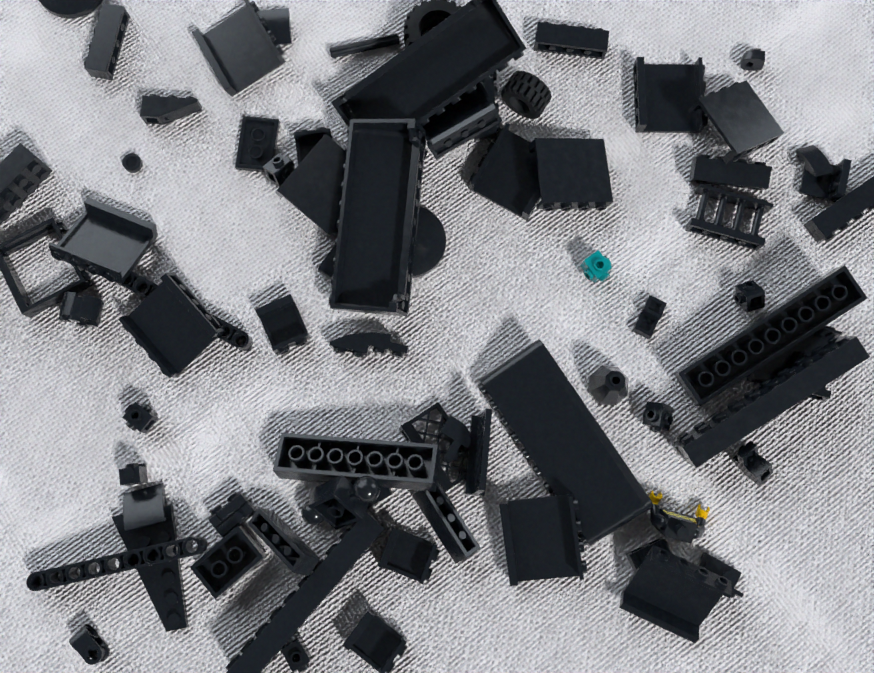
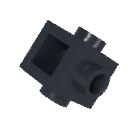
[263,154,295,187]
[734,280,765,313]
[122,402,159,433]
[642,402,674,433]

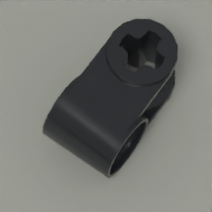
[69,624,110,665]

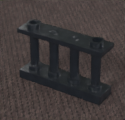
[685,183,774,251]

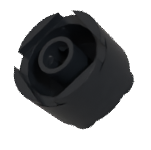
[58,292,105,328]

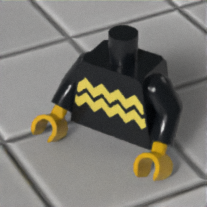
[648,490,710,543]

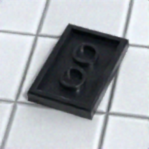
[235,116,280,172]

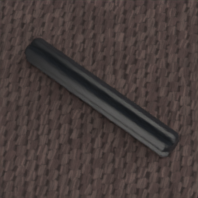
[329,33,400,58]

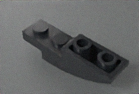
[329,332,409,358]

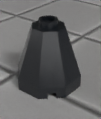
[588,365,629,406]

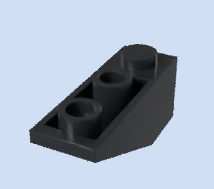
[140,94,202,125]

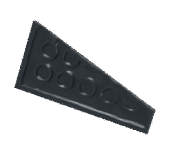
[112,505,189,632]

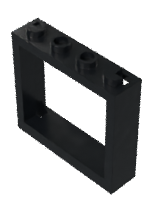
[0,217,92,318]

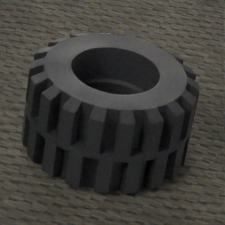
[501,71,552,119]

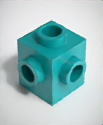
[580,250,613,283]

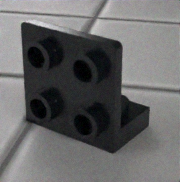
[799,158,852,202]
[697,552,744,598]

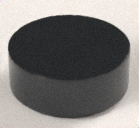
[122,153,143,173]

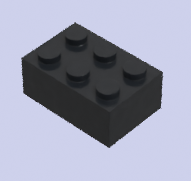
[190,525,268,599]

